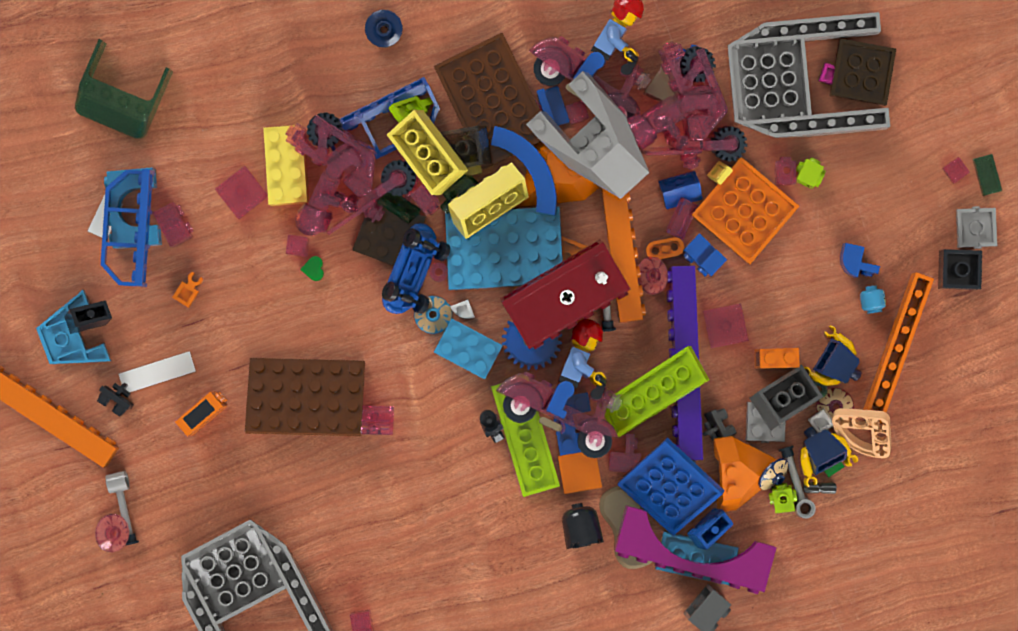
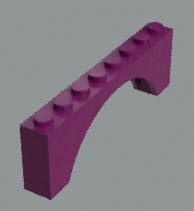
[614,505,777,594]

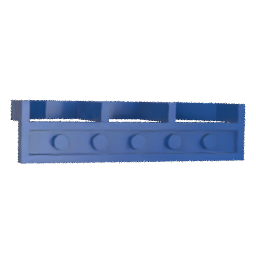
[322,77,440,166]
[100,169,155,287]

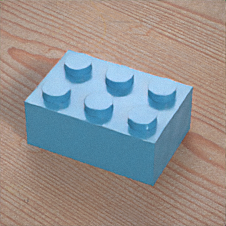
[434,319,503,379]

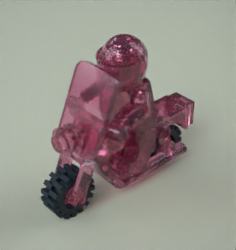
[627,41,747,170]
[285,112,416,236]

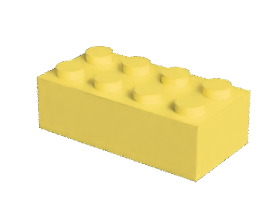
[387,110,469,195]
[263,125,309,206]
[448,162,529,239]

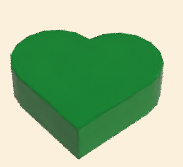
[300,256,324,281]

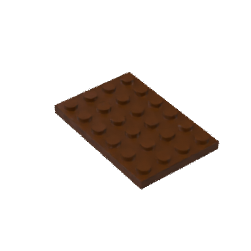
[434,33,541,170]
[245,358,365,436]

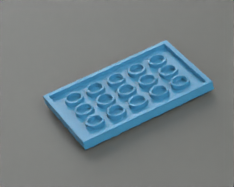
[445,206,563,290]

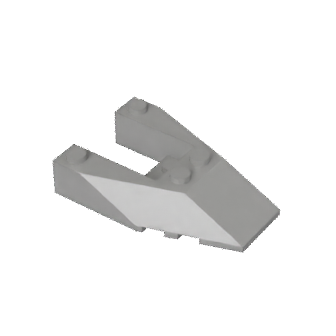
[526,71,650,199]

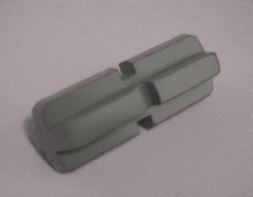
[803,482,837,494]

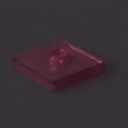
[215,166,268,219]
[703,303,749,349]

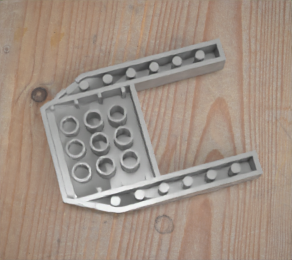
[727,12,890,138]
[181,519,334,631]

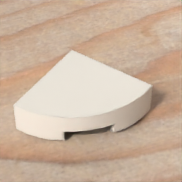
[450,300,475,319]

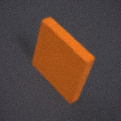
[558,452,602,494]

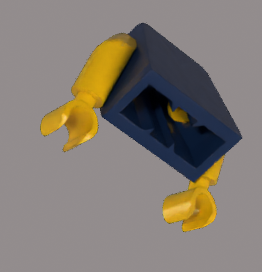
[804,326,862,386]
[801,427,858,487]

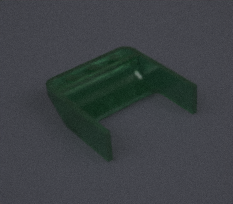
[75,39,173,139]

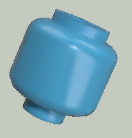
[860,285,886,314]

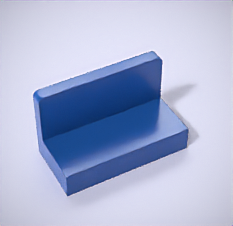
[536,86,569,126]
[658,171,703,209]

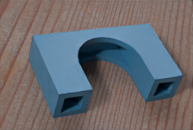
[104,167,162,249]

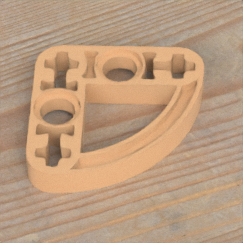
[832,408,891,458]

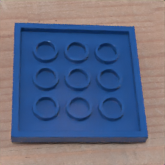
[617,438,725,536]

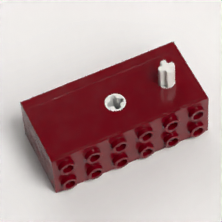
[500,239,631,349]

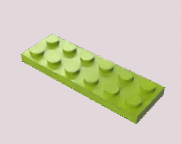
[599,346,709,438]
[491,376,560,497]

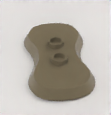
[599,486,652,569]

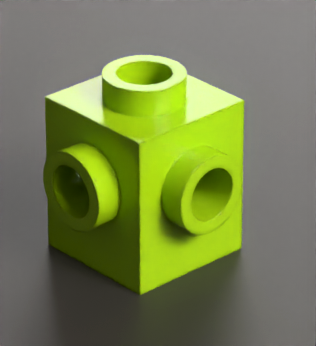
[769,483,797,513]

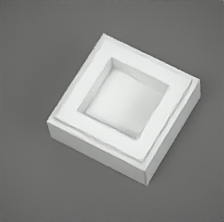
[808,408,833,433]

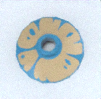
[414,296,452,334]

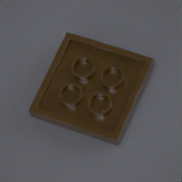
[829,38,896,106]
[352,197,426,266]

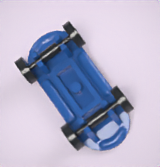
[382,223,450,314]

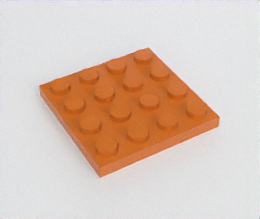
[691,157,800,265]

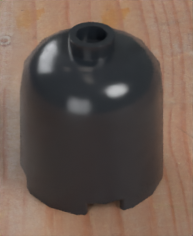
[562,503,604,550]

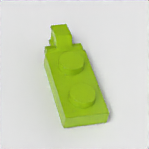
[388,96,433,123]

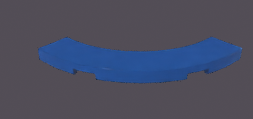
[491,126,557,216]

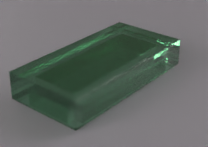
[973,154,1002,196]
[378,192,421,224]

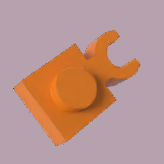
[172,272,204,308]

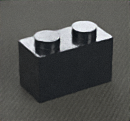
[64,300,112,334]

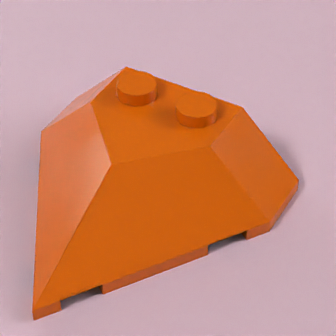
[516,142,598,208]
[713,436,777,512]

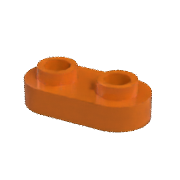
[646,237,684,261]

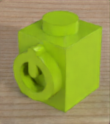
[794,158,826,189]

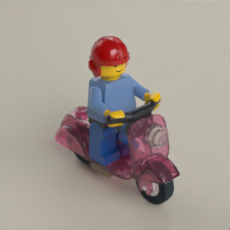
[529,0,651,126]
[496,319,622,458]

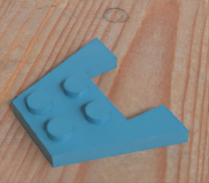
[36,290,111,364]

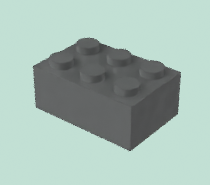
[749,365,823,430]
[684,584,731,631]

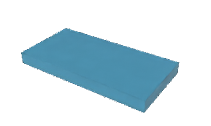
[655,531,739,585]

